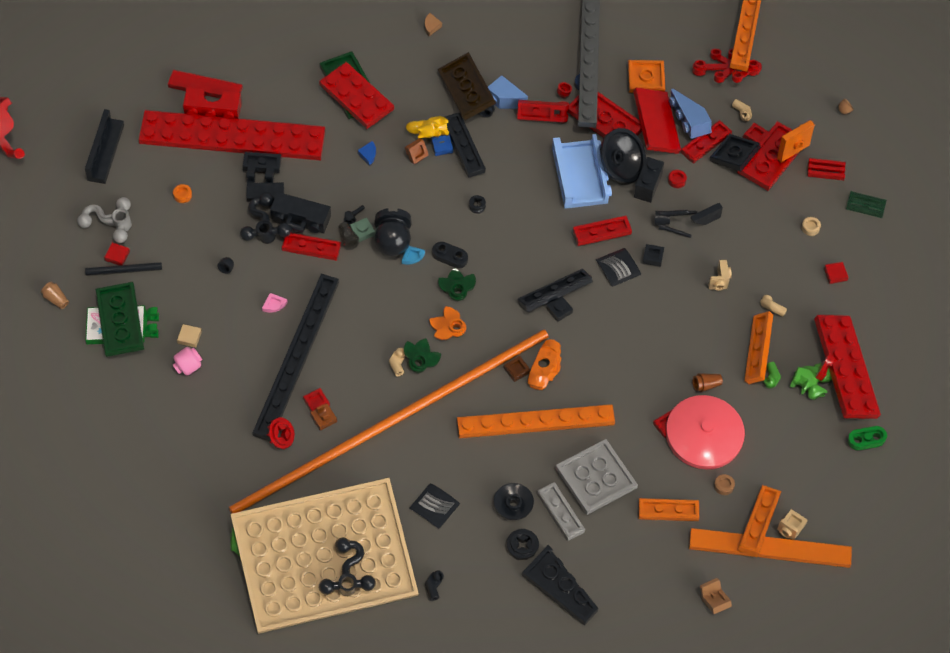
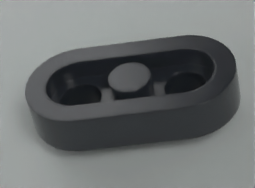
[432,242,468,268]

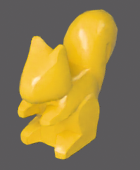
[406,116,449,138]

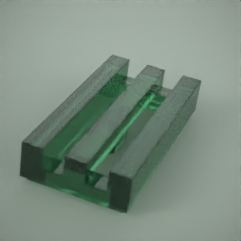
[846,191,887,218]

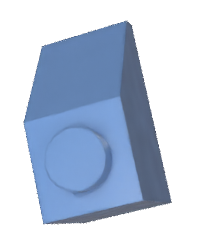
[488,75,528,109]

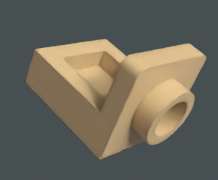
[708,260,731,291]
[777,509,808,540]

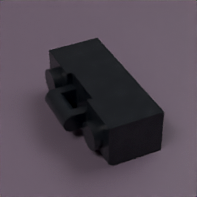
[270,192,331,233]

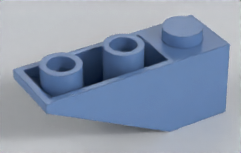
[669,89,712,139]

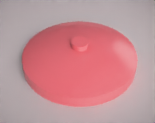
[666,395,745,470]

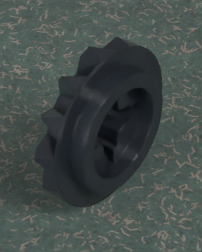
[507,529,539,560]

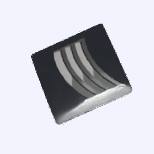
[596,248,641,287]
[409,483,460,529]

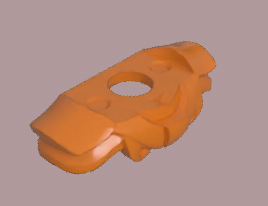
[528,339,561,390]

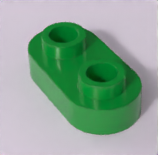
[848,426,887,450]

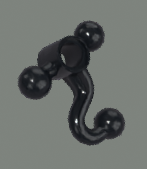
[240,193,292,244]
[318,537,376,597]

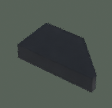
[690,203,723,225]

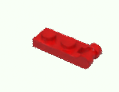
[517,100,569,122]

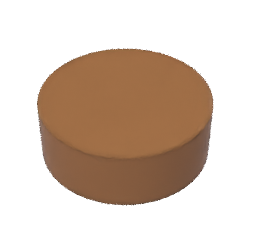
[714,474,735,495]

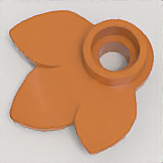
[429,306,466,340]

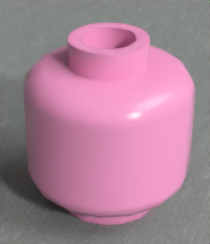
[173,347,203,376]

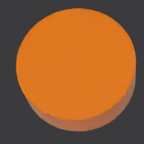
[173,184,192,203]

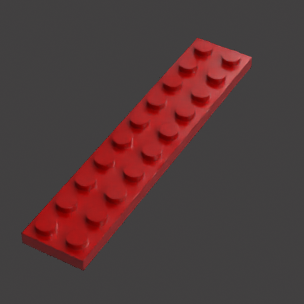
[139,110,325,161]

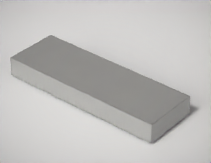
[537,482,585,541]

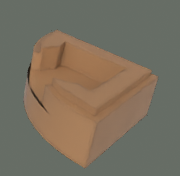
[425,13,442,36]

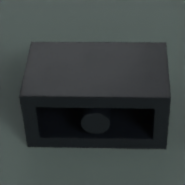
[634,157,664,203]

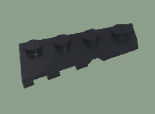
[522,544,598,626]

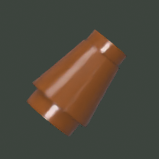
[692,373,723,392]

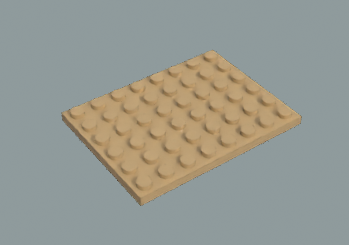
[231,478,419,634]

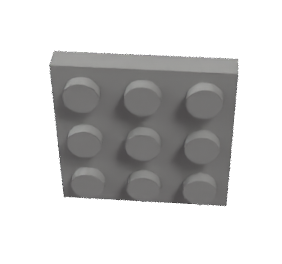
[555,439,638,515]

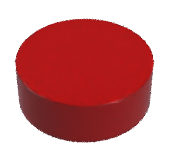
[668,170,687,188]

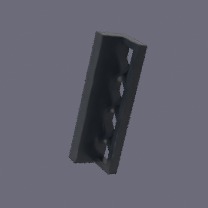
[85,109,124,184]

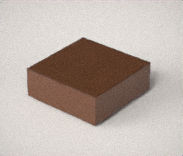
[504,356,531,382]

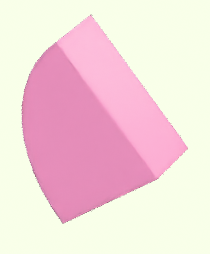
[262,293,288,313]

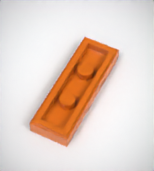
[638,498,699,521]

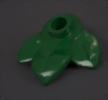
[438,268,476,301]
[404,338,441,373]

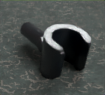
[344,205,365,226]

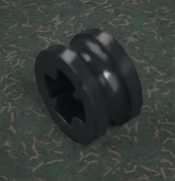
[469,195,486,214]

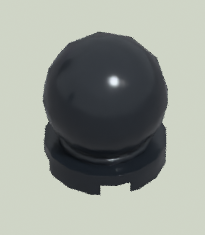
[374,208,412,257]

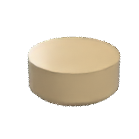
[801,217,821,236]

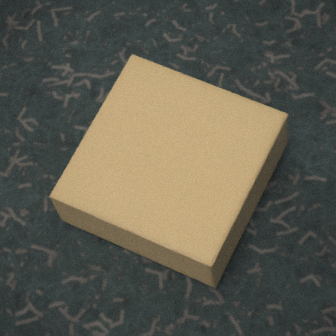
[177,324,202,348]

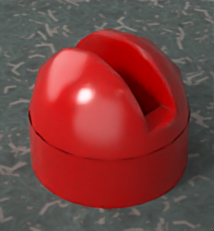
[557,82,572,98]

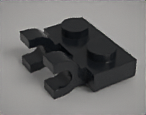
[242,152,282,183]

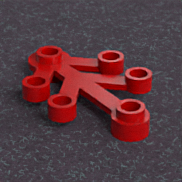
[692,48,762,83]

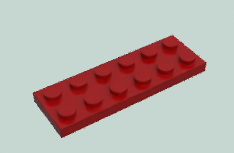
[814,315,881,419]

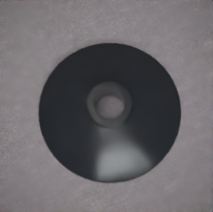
[494,483,534,520]

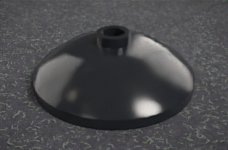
[600,128,646,183]

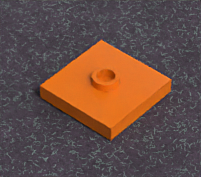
[628,60,665,93]
[777,120,815,162]

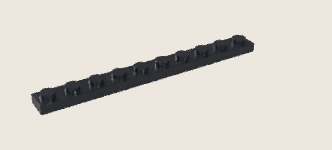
[253,274,339,441]

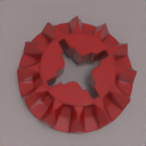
[267,417,295,449]

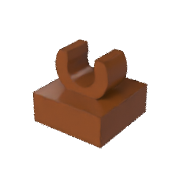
[405,138,429,164]
[310,404,337,431]

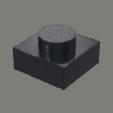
[643,244,665,267]
[546,296,573,322]

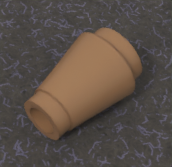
[41,282,69,309]

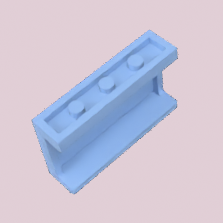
[552,134,612,209]

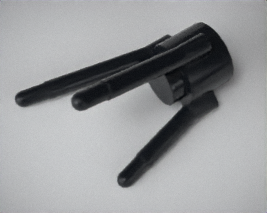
[655,210,697,238]

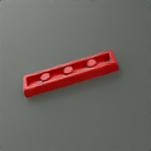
[168,70,243,98]

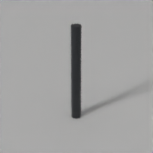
[85,262,162,276]

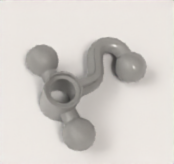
[77,197,132,243]

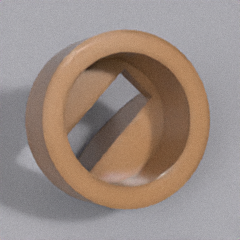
[838,98,854,114]

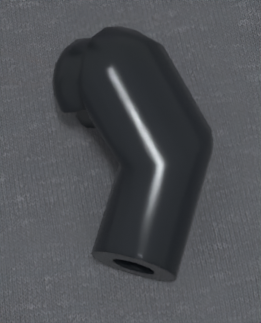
[425,570,444,601]

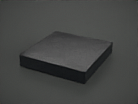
[710,134,761,171]

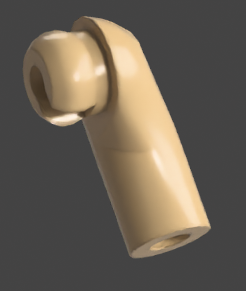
[732,99,752,122]
[760,295,787,317]
[389,348,405,376]

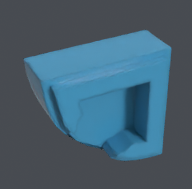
[402,246,425,265]

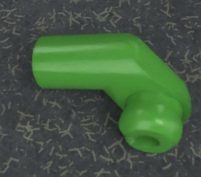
[764,362,781,388]

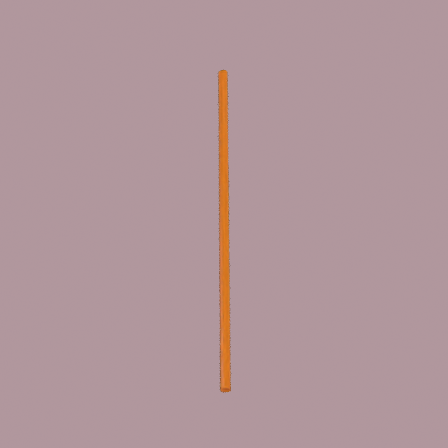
[229,330,549,514]

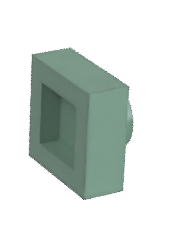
[350,217,375,243]

